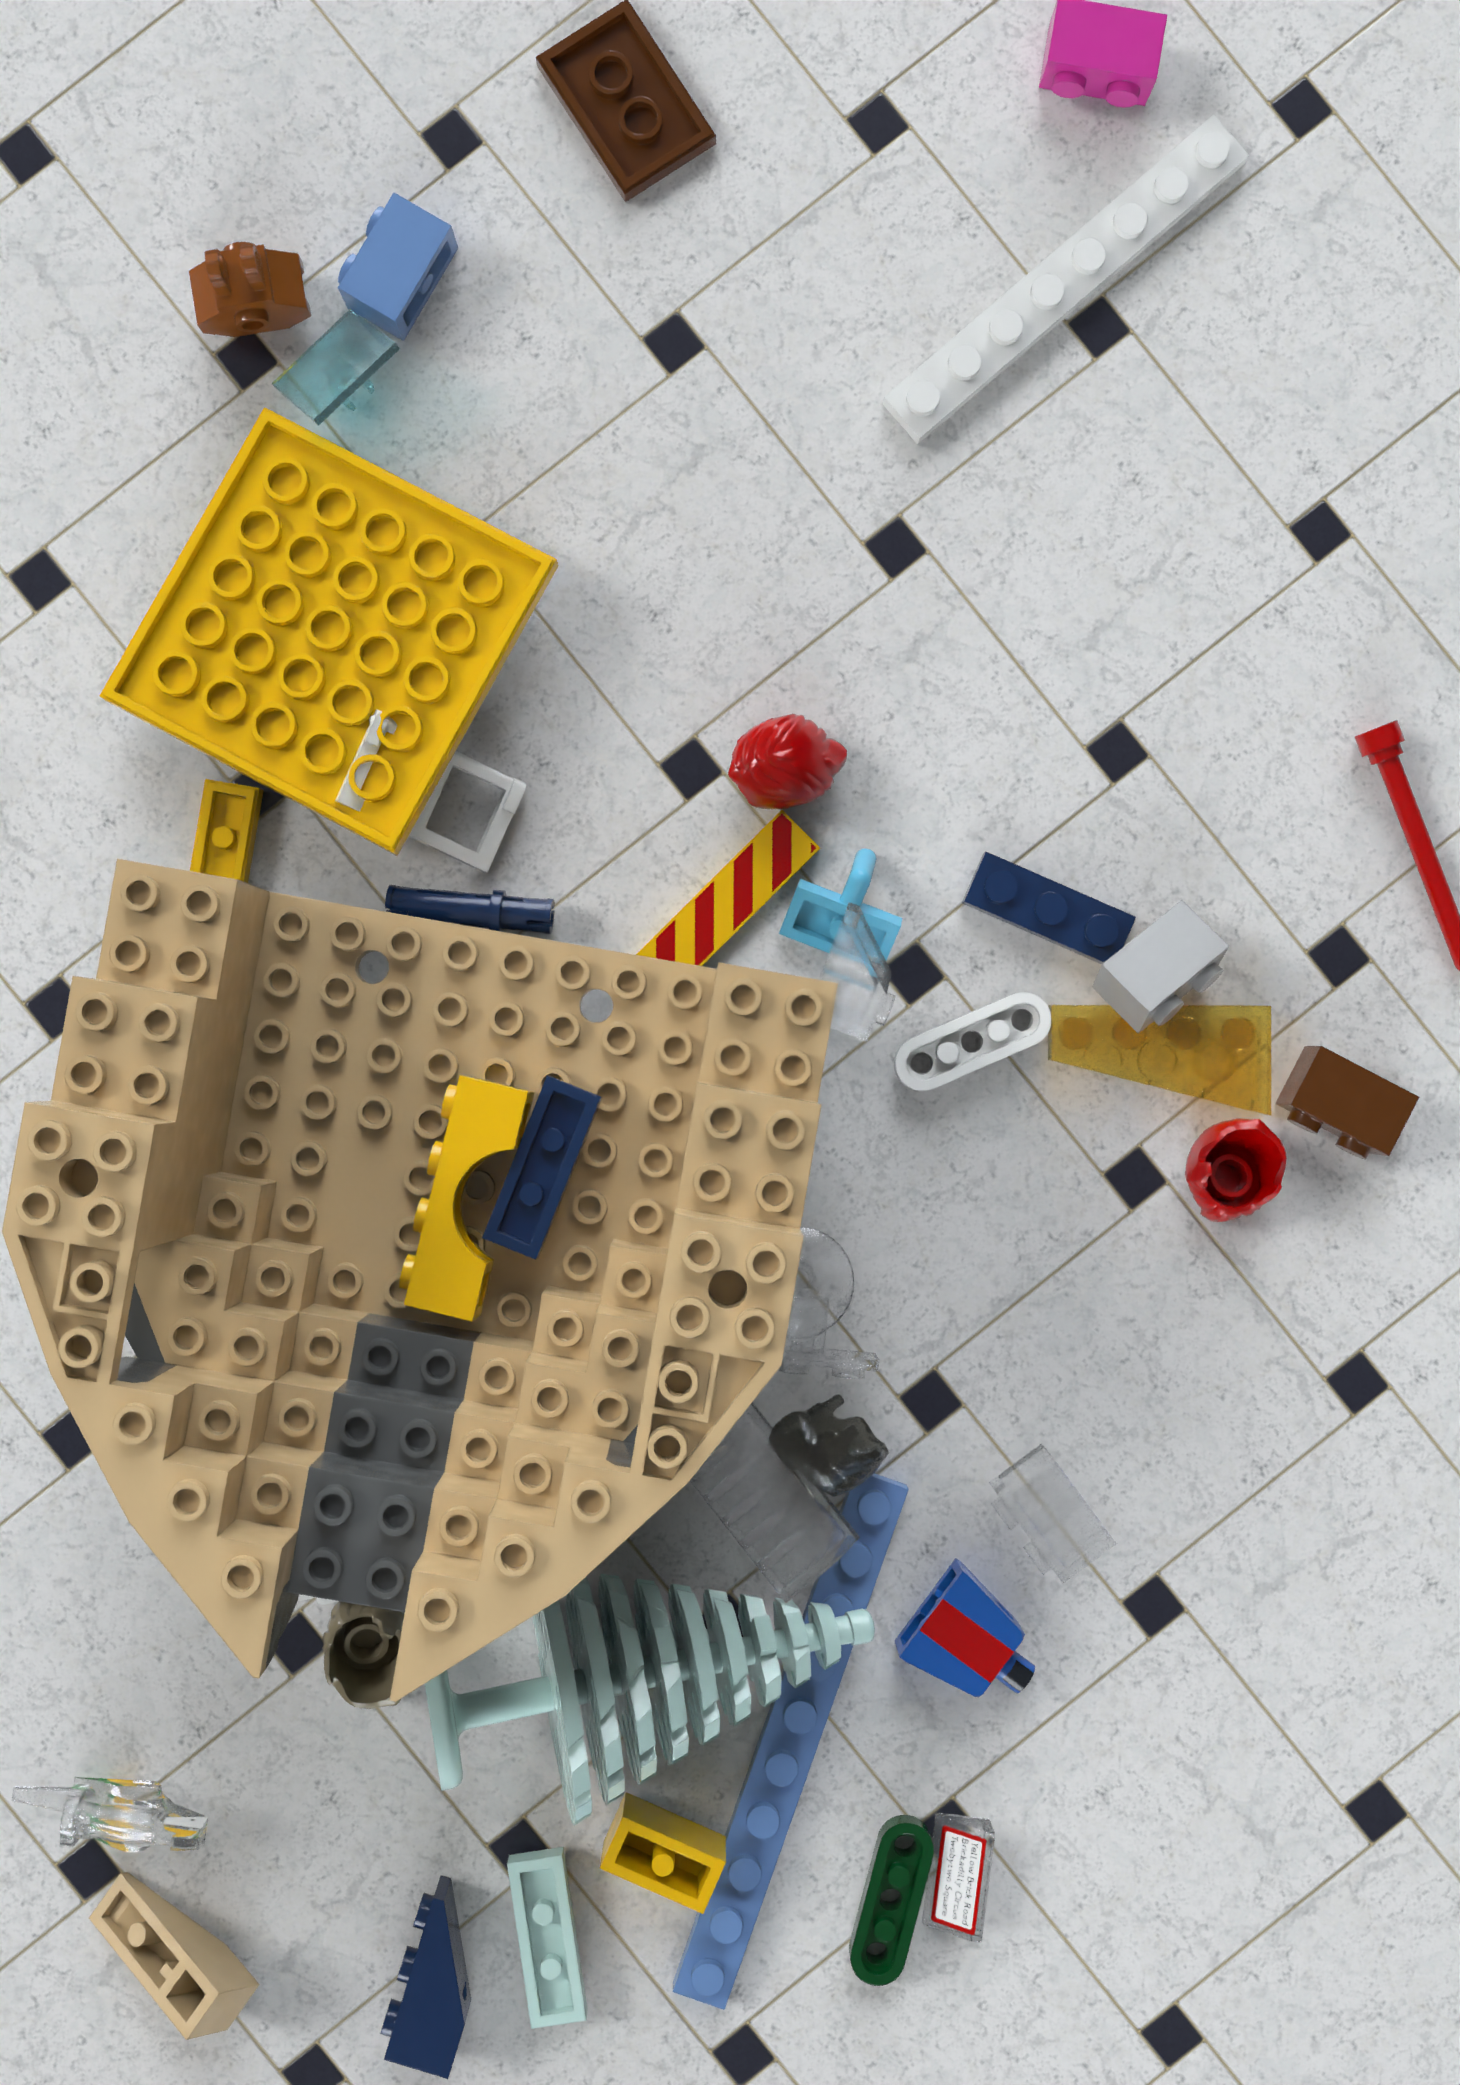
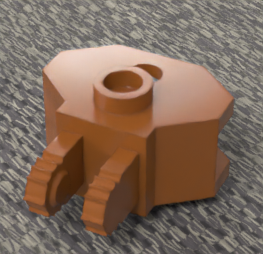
[189,242,311,337]

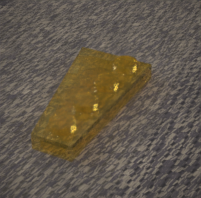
[1048,1005,1271,1116]

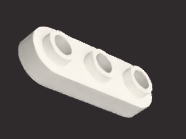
[894,992,1051,1091]

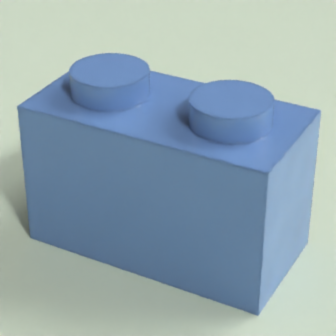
[338,192,458,341]

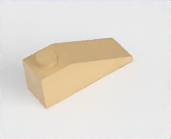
[89,1872,260,2040]

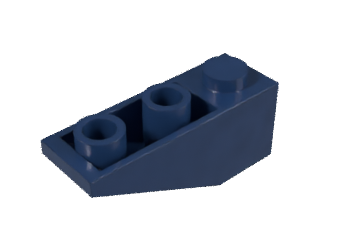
[380,1875,471,2079]

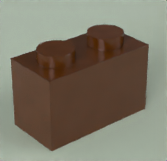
[1275,1046,1420,1160]

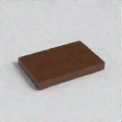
[535,0,716,203]

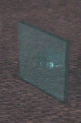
[271,309,400,426]

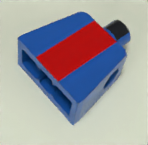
[894,1558,1035,1697]

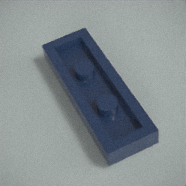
[962,852,1136,964]
[482,1075,603,1260]

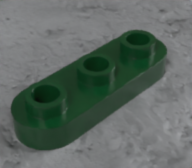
[849,1815,934,1986]

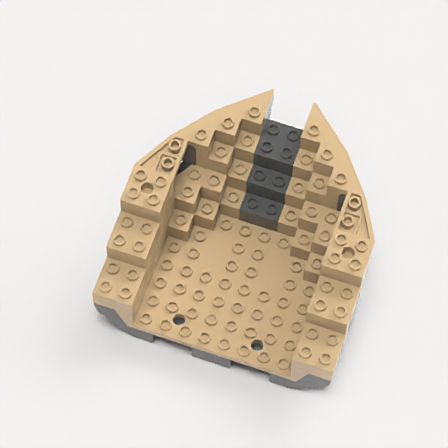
[2,859,838,1702]

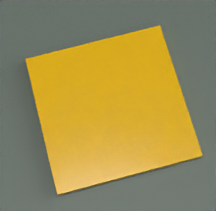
[99,407,559,856]

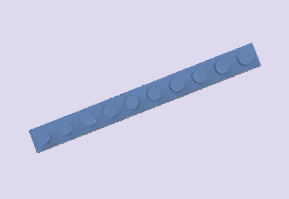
[673,1467,909,2010]

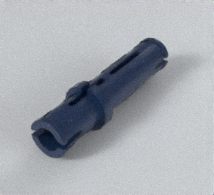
[385,885,555,934]

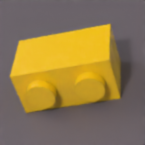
[600,1792,726,1914]

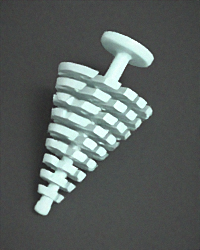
[425,1574,875,1825]

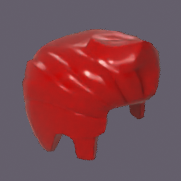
[728,714,847,809]
[1185,1118,1287,1222]

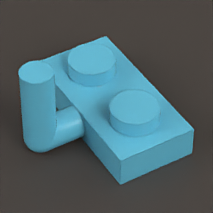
[779,849,903,973]

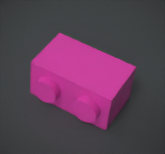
[1039,0,1167,108]

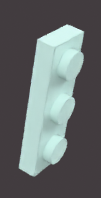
[507,1847,587,2029]

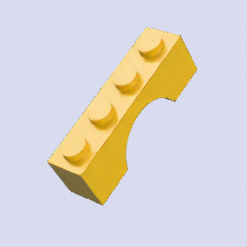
[399,1075,535,1321]

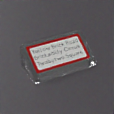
[922,1812,995,1943]

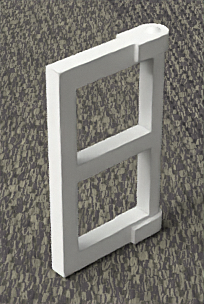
[335,709,526,873]

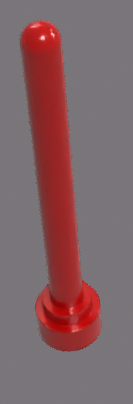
[1354,720,1460,971]

